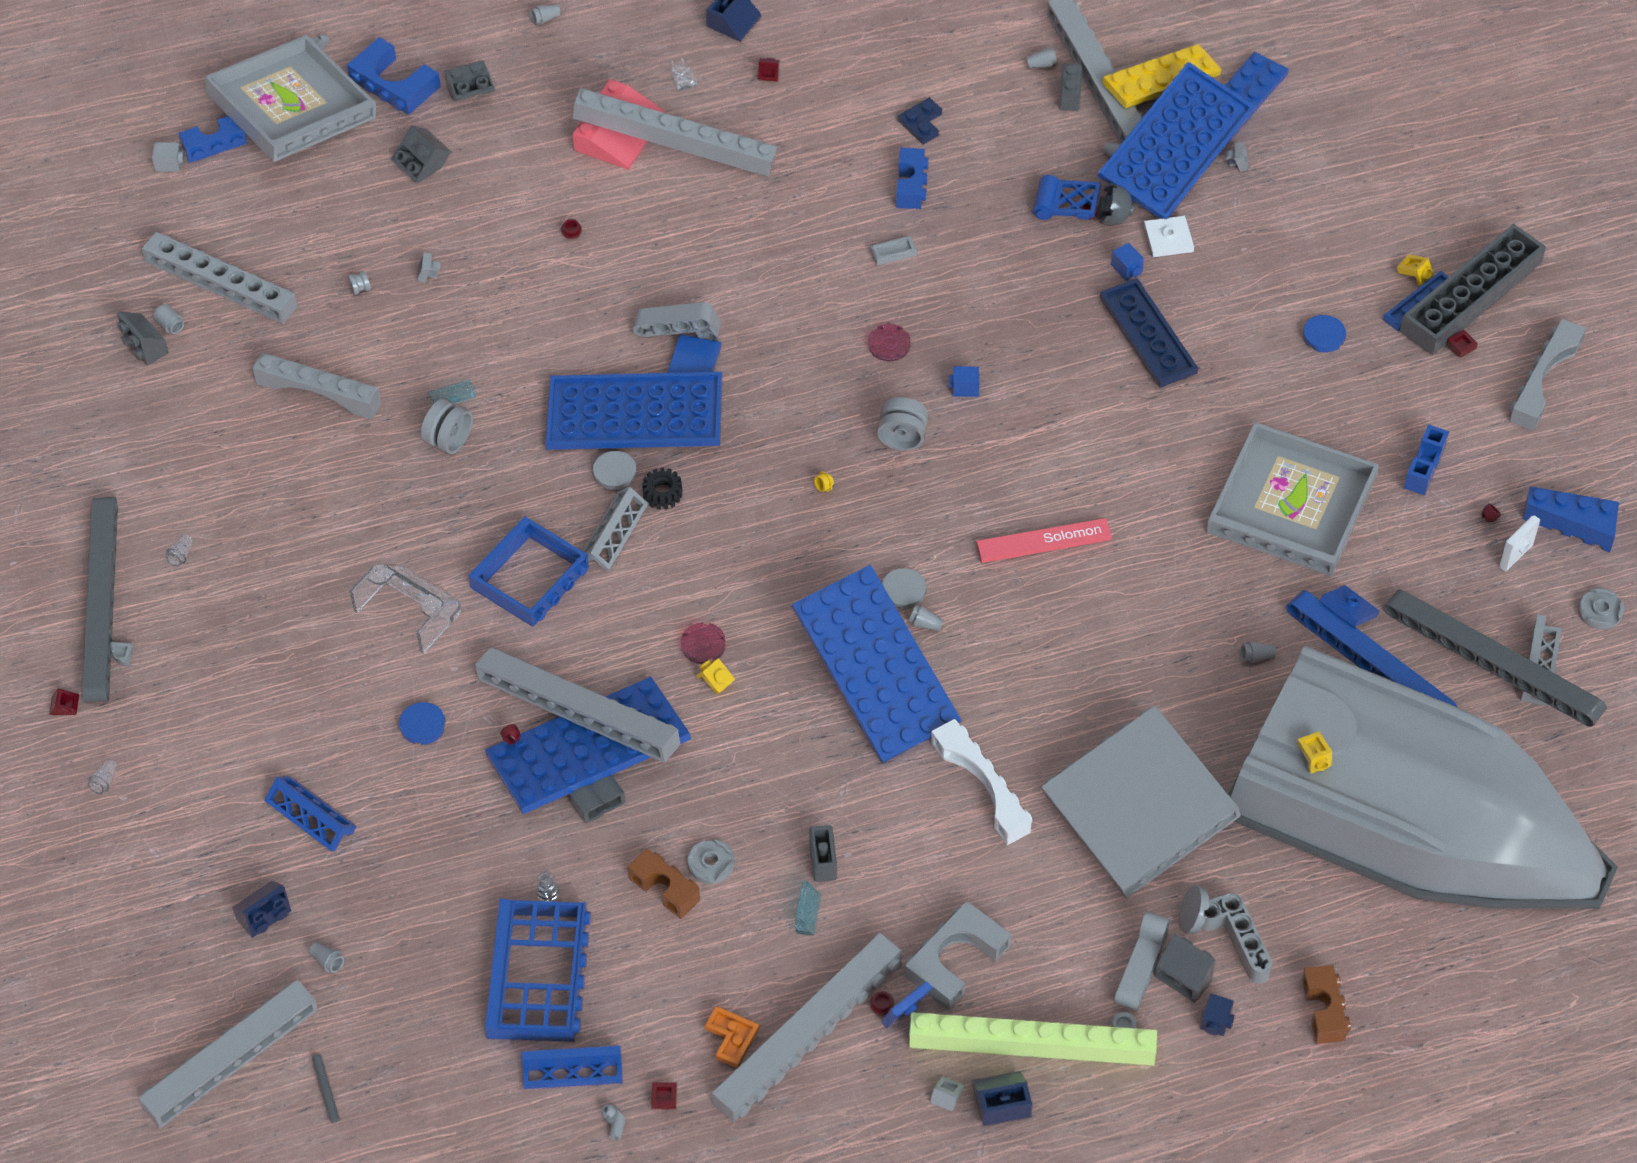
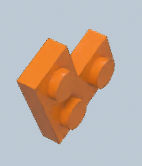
[705,1006,760,1069]

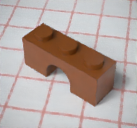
[627,848,700,919]
[1302,965,1351,1044]

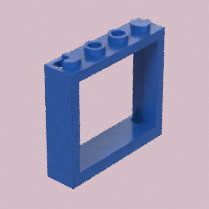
[468,516,589,627]

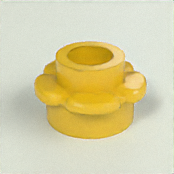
[814,471,834,492]

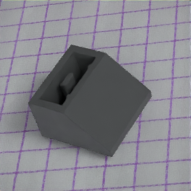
[445,60,495,101]
[391,126,451,183]
[117,311,169,366]
[1155,934,1216,1003]

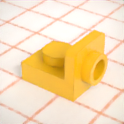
[1397,254,1434,286]
[1297,731,1333,774]

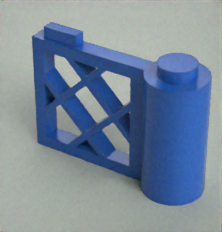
[1033,175,1101,220]

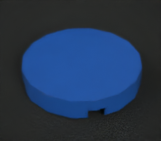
[1303,315,1346,353]
[399,702,445,745]

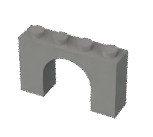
[904,901,1012,1011]

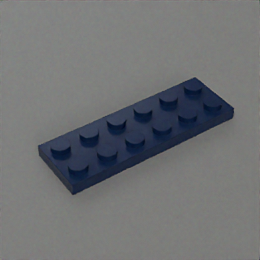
[1100,278,1198,388]

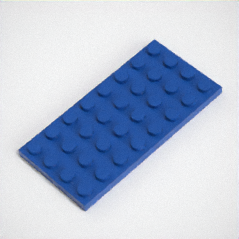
[1097,62,1255,219]
[546,372,723,450]
[791,564,962,764]
[485,677,691,814]

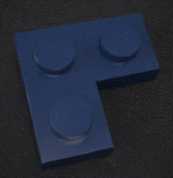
[898,97,942,145]

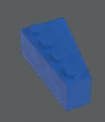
[1523,486,1619,553]

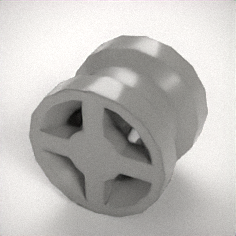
[348,270,371,295]

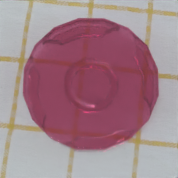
[868,324,911,362]
[681,622,726,664]

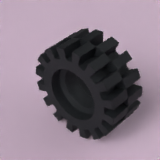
[642,468,683,510]

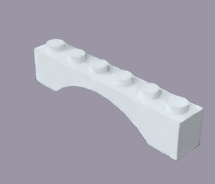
[931,719,1032,845]

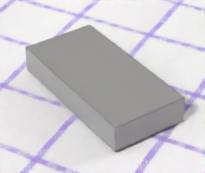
[871,236,917,266]

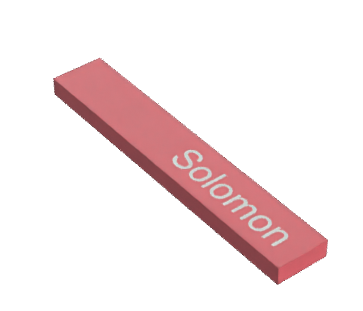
[977,518,1112,563]

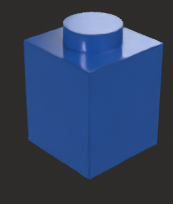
[1111,243,1144,281]
[949,366,979,397]

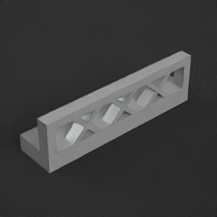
[583,487,649,571]
[1521,614,1562,706]

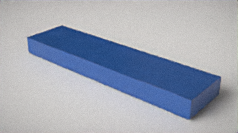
[1383,271,1449,332]

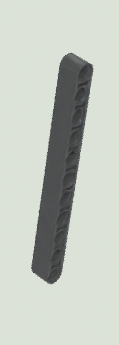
[83,497,118,703]
[1383,589,1607,727]

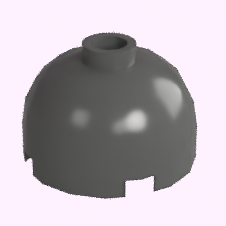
[1097,183,1134,226]

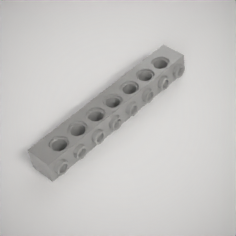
[142,232,298,324]

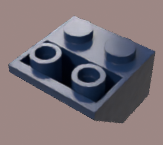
[706,0,762,41]
[232,881,291,938]
[972,1071,1032,1126]

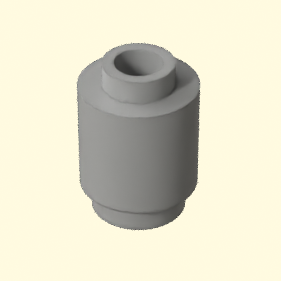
[153,304,184,334]

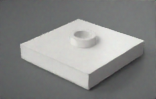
[1144,216,1194,257]
[1499,515,1540,572]

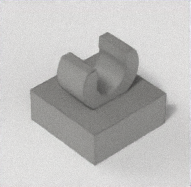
[1226,142,1249,172]
[417,252,441,283]

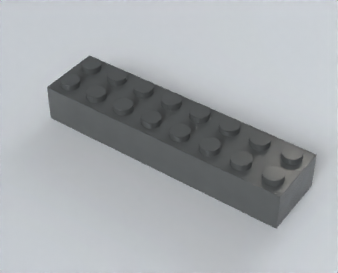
[1400,224,1546,355]

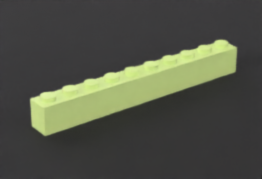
[909,1012,1157,1066]

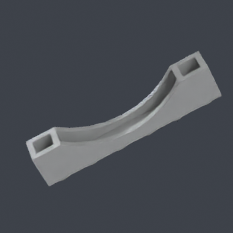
[1509,319,1586,431]
[253,352,382,420]

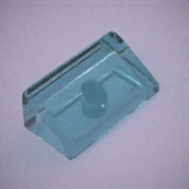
[428,380,476,404]
[795,881,821,936]

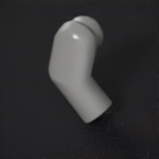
[601,1104,625,1141]

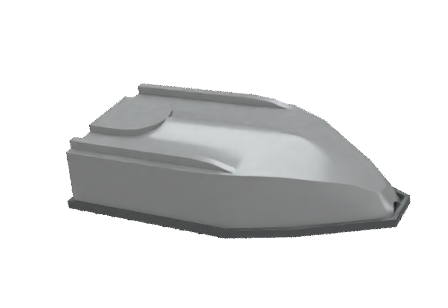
[1228,646,1618,909]

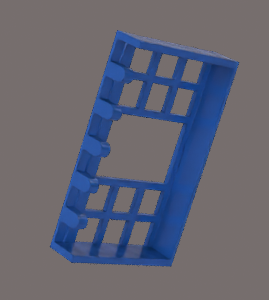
[485,899,591,1042]

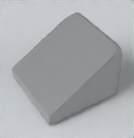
[931,1077,965,1111]

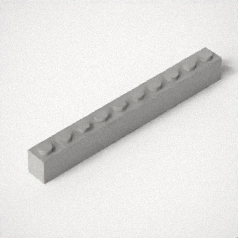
[1047,0,1143,144]
[573,88,777,177]
[475,647,680,763]
[712,933,901,1122]

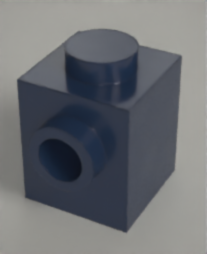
[1200,993,1235,1037]

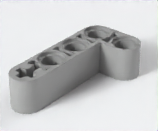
[633,302,721,341]
[1202,893,1272,984]
[1114,911,1170,1011]

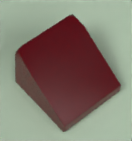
[49,688,79,715]

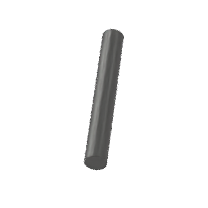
[312,1054,340,1123]

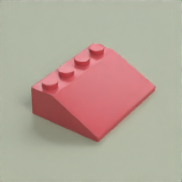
[573,79,665,170]

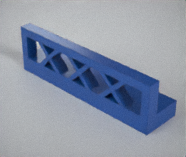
[264,776,357,852]
[522,1046,623,1089]

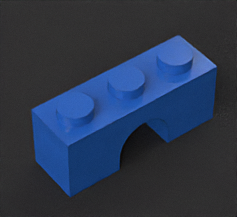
[178,116,247,163]
[896,148,929,209]
[1404,424,1449,496]

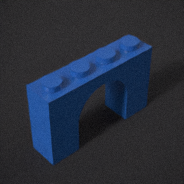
[347,37,441,115]

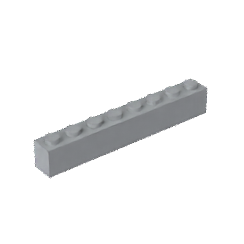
[138,980,318,1129]

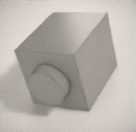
[152,142,185,172]

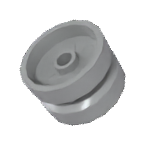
[877,397,929,451]
[421,399,473,454]

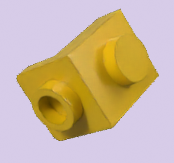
[695,658,735,695]

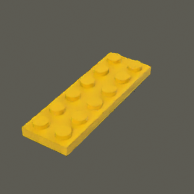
[1102,44,1222,109]

